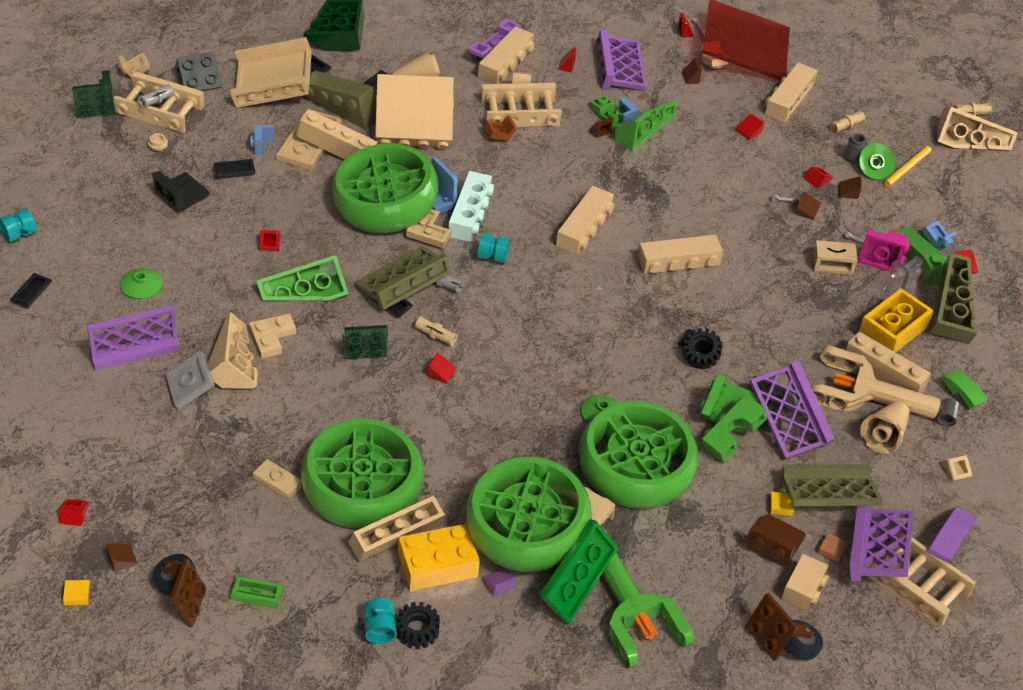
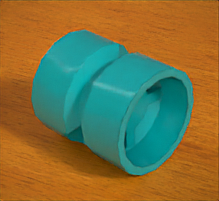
[0,208,37,243]
[477,233,510,263]
[363,598,397,644]

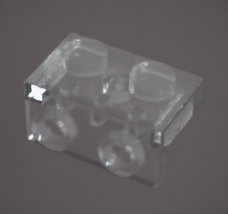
[884,256,923,295]

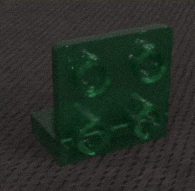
[72,70,115,118]
[342,325,388,359]

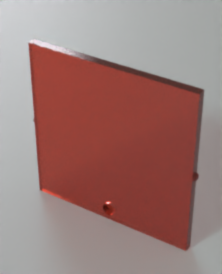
[702,0,790,81]

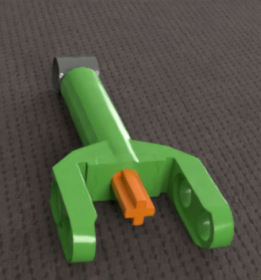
[600,524,694,668]

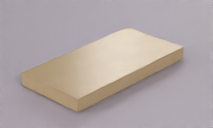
[276,109,342,170]

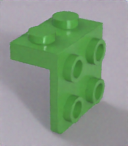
[700,374,758,433]

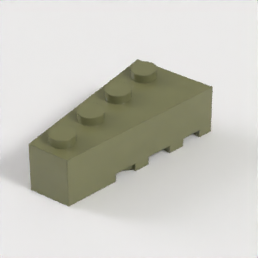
[304,71,377,130]
[930,253,977,344]

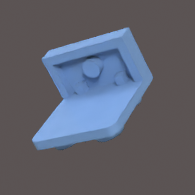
[431,157,458,214]

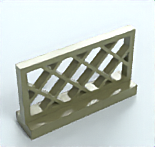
[355,246,452,310]
[780,464,883,506]

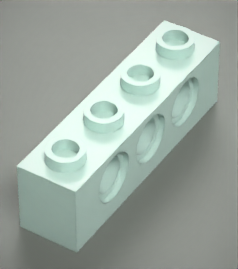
[449,171,494,242]

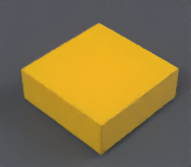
[770,492,794,517]
[63,580,90,605]

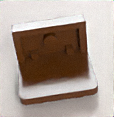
[746,514,806,567]

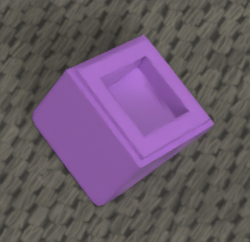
[483,568,516,596]

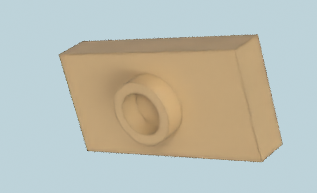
[253,459,302,500]

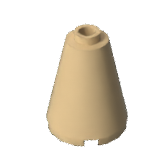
[392,50,440,77]
[860,401,910,454]

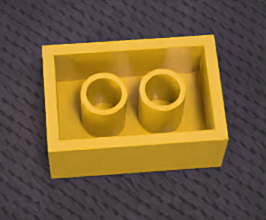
[859,288,934,352]
[398,524,480,591]

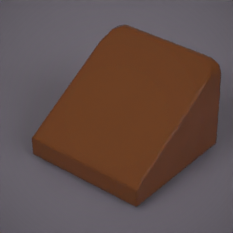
[682,58,702,84]
[589,117,613,138]
[839,177,861,199]
[796,192,821,220]
[106,543,137,572]

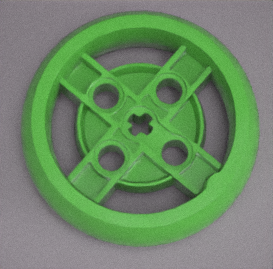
[332,143,439,233]
[578,401,698,509]
[300,418,424,529]
[466,457,592,572]

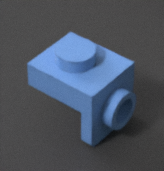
[618,97,639,123]
[251,125,274,155]
[922,221,957,249]

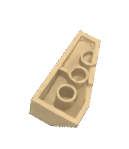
[937,107,1018,150]
[208,312,258,389]

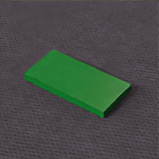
[539,519,618,624]

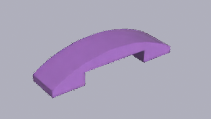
[468,19,522,58]
[928,506,979,563]

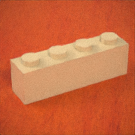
[478,26,535,84]
[765,62,818,122]
[297,109,378,159]
[556,186,614,255]
[637,235,723,274]
[846,332,931,393]
[348,495,445,562]

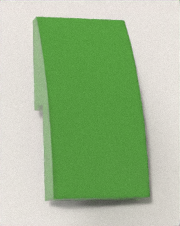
[590,96,622,128]
[942,369,988,409]

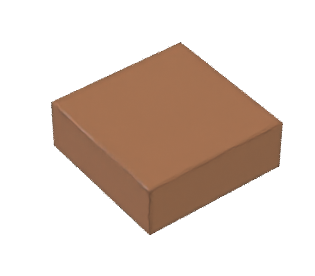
[818,533,849,563]

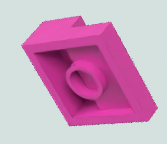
[858,229,911,274]

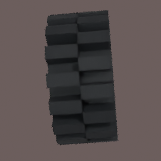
[684,328,722,369]
[396,602,440,649]

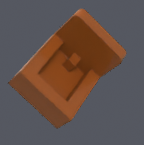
[483,115,517,142]

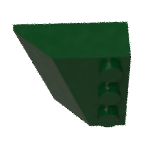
[303,0,365,51]

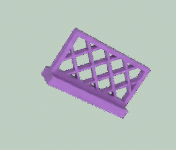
[595,29,647,90]
[87,305,180,371]
[749,361,835,460]
[850,506,914,582]

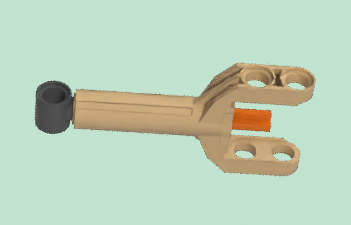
[811,346,960,427]

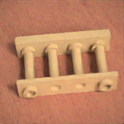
[113,71,204,133]
[481,82,562,127]
[866,531,976,629]

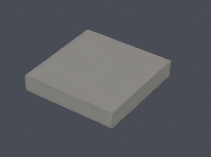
[165,351,215,409]

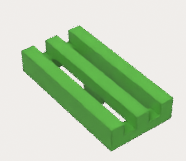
[230,576,284,609]

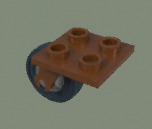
[152,554,206,627]
[745,593,824,661]

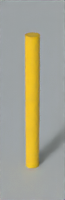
[884,146,931,187]

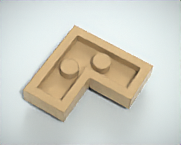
[406,209,451,248]
[249,314,296,358]

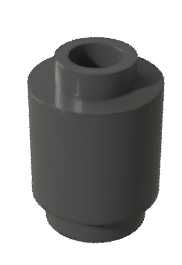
[845,133,867,162]

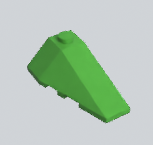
[614,100,678,151]
[893,227,947,287]
[256,254,349,301]

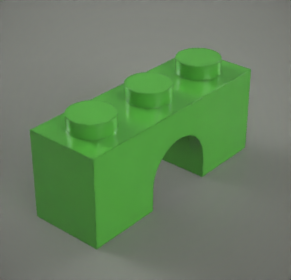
[702,394,767,464]

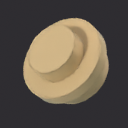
[148,133,168,151]

